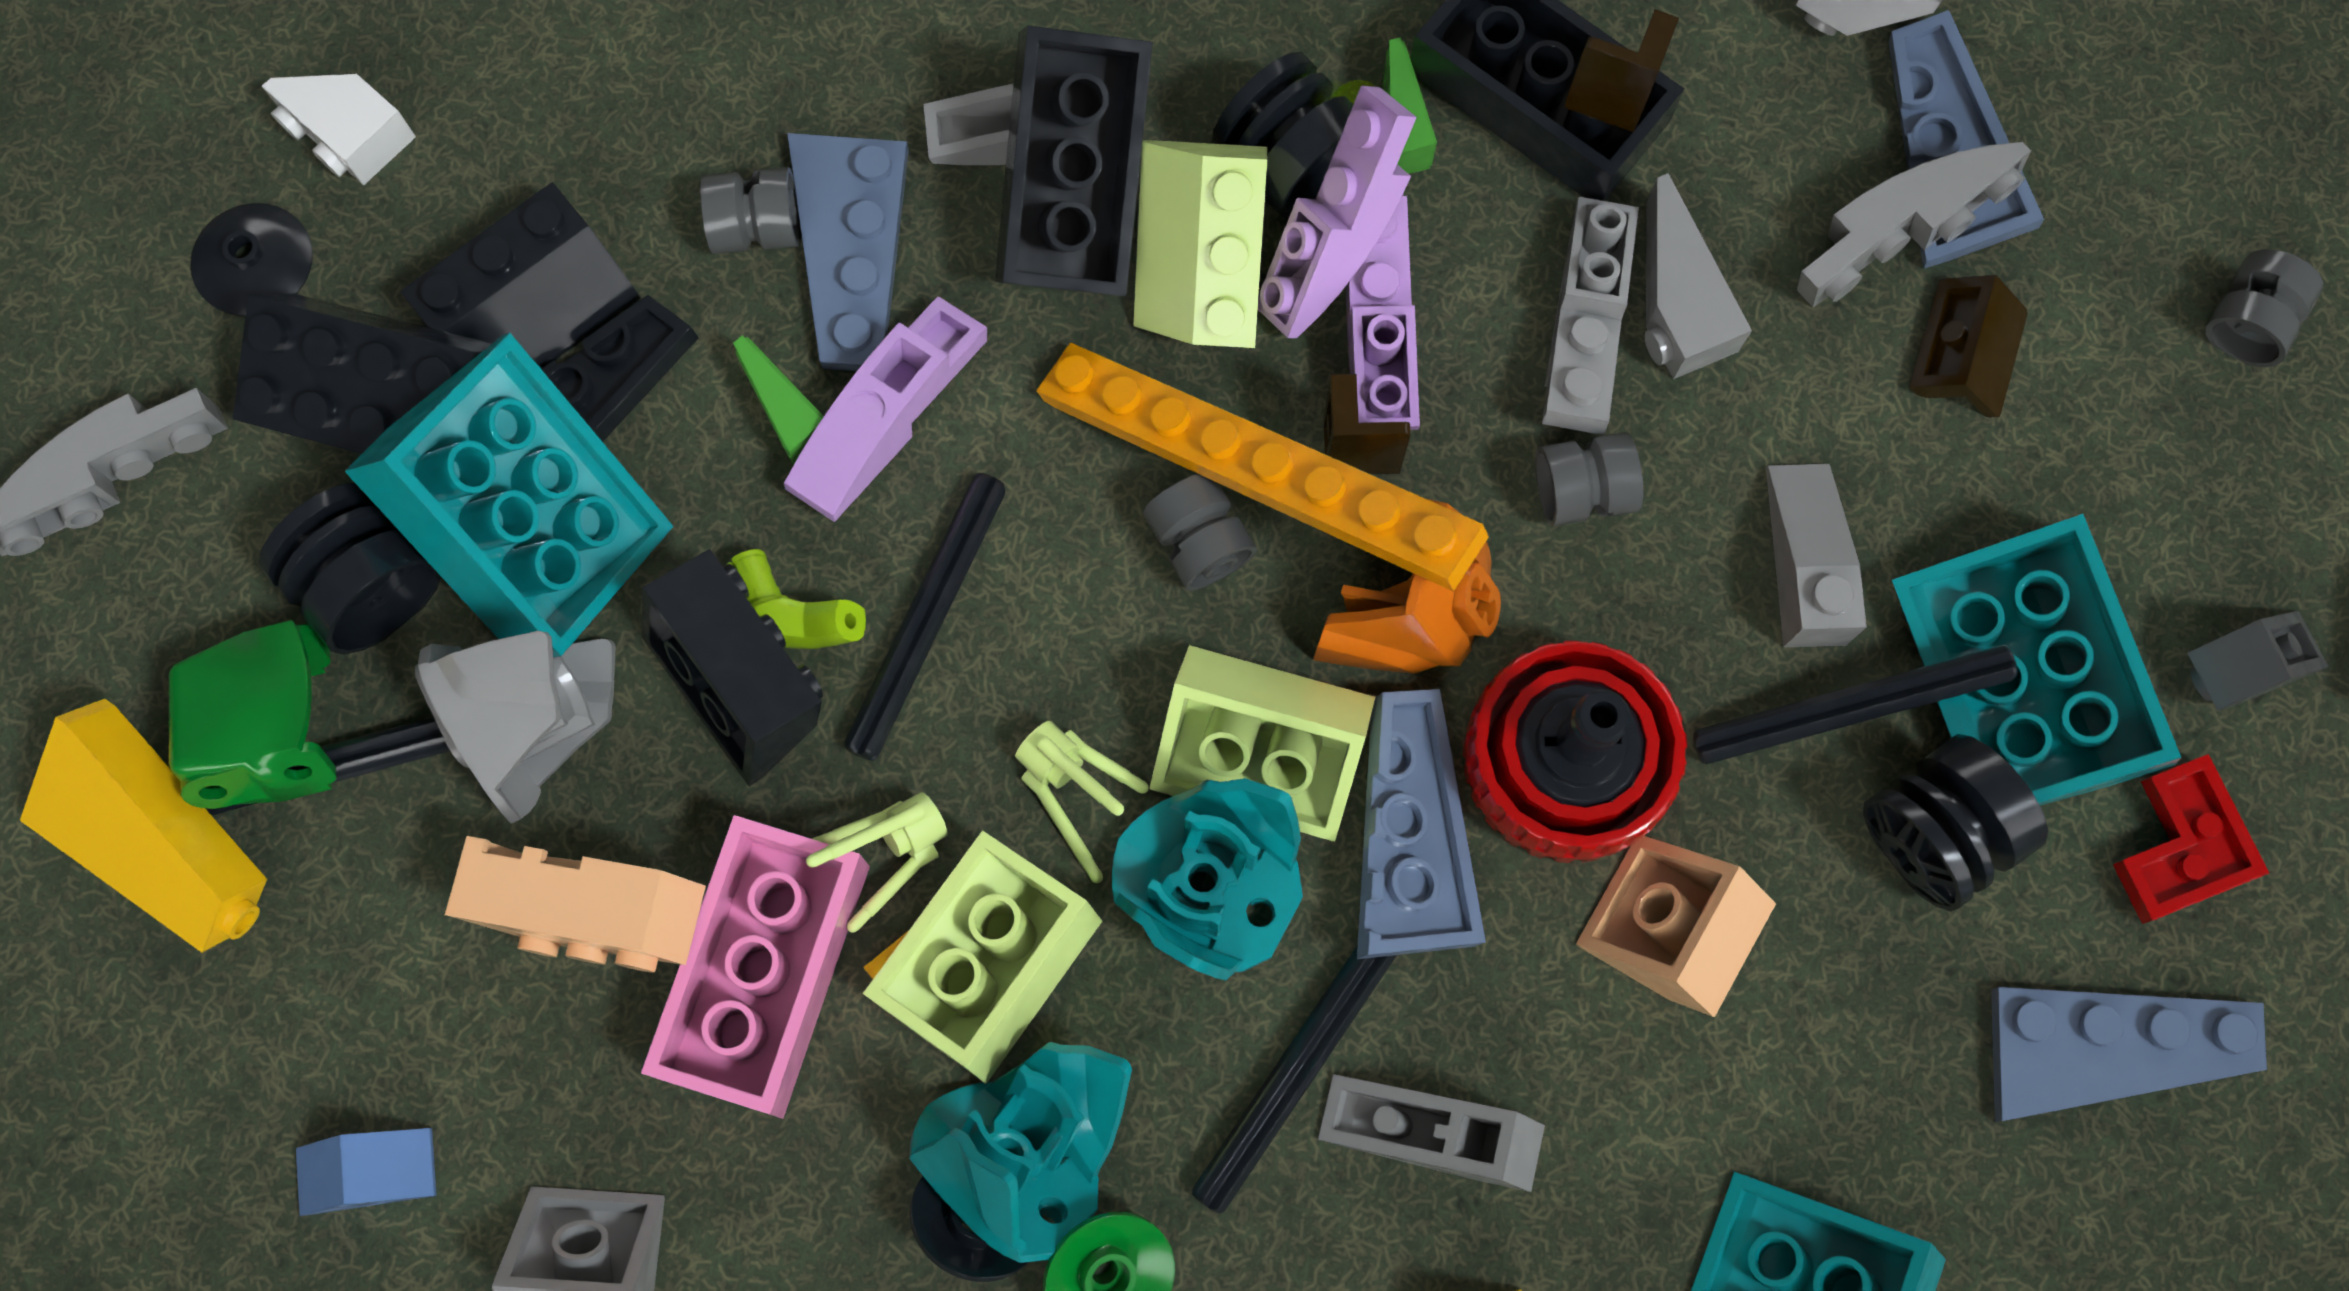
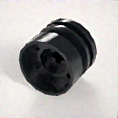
[1212,51,1353,220]
[258,483,441,655]
[1863,734,2049,912]

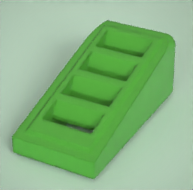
[1383,37,1437,174]
[733,335,824,464]

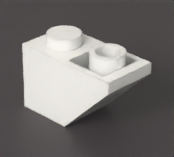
[262,74,416,185]

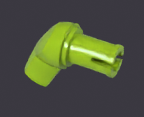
[726,549,866,649]

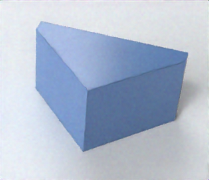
[296,1128,437,1216]

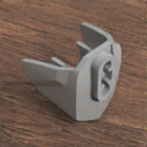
[415,631,616,824]

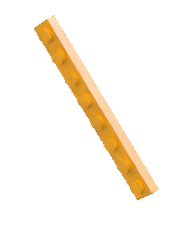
[1036,342,1489,592]

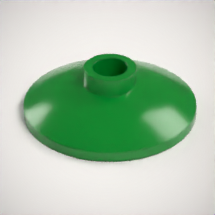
[1043,1212,1175,1291]

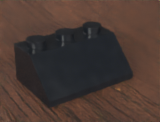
[400,182,641,369]
[642,549,823,787]

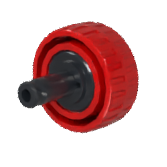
[1462,640,1688,863]

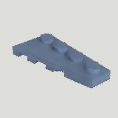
[1888,10,2044,269]
[787,133,909,372]
[1357,689,1486,959]
[1991,987,2267,1122]

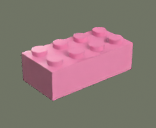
[641,815,870,1119]

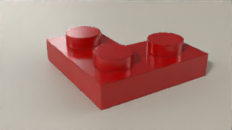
[2113,754,2269,924]

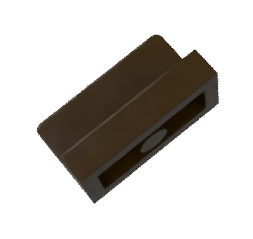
[1565,9,1679,132]
[1909,275,2028,418]
[1323,374,1411,474]

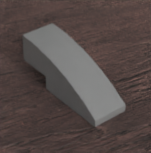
[923,83,1014,165]

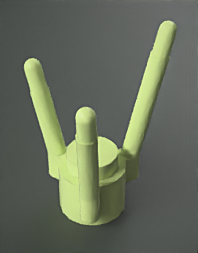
[1015,721,1149,883]
[806,792,948,933]

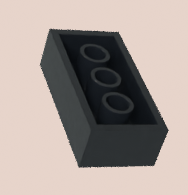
[1410,0,1685,201]
[995,25,1153,296]
[233,294,492,454]

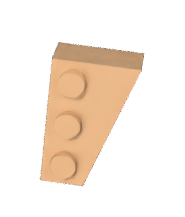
[445,836,706,973]

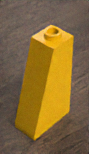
[20,699,267,953]

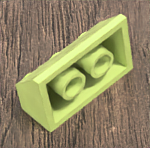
[1133,140,1267,348]
[1149,645,1375,842]
[863,830,1102,1084]

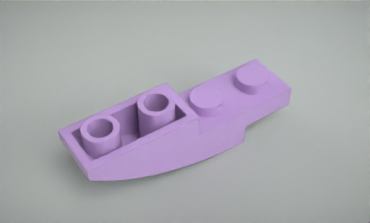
[1258,86,1417,338]
[1345,196,1420,430]
[784,296,987,522]

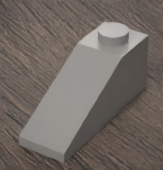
[1645,173,1752,379]
[1766,464,1867,647]
[1318,1074,1545,1192]

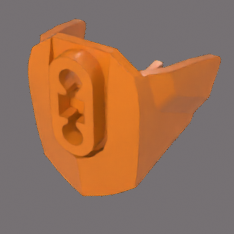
[1313,499,1501,674]

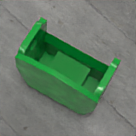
[168,620,337,809]

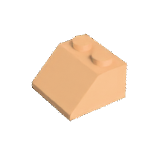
[1576,836,1776,1017]

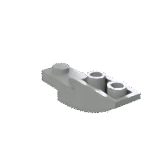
[1797,142,2031,308]
[1542,197,1639,435]
[0,388,228,556]

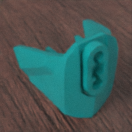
[1112,778,1303,981]
[909,1042,1132,1263]

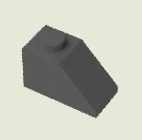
[2188,610,2329,711]

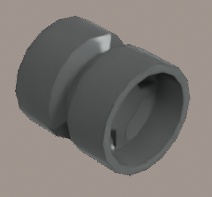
[700,167,800,254]
[2206,249,2324,367]
[1535,432,1644,527]
[1143,474,1257,591]

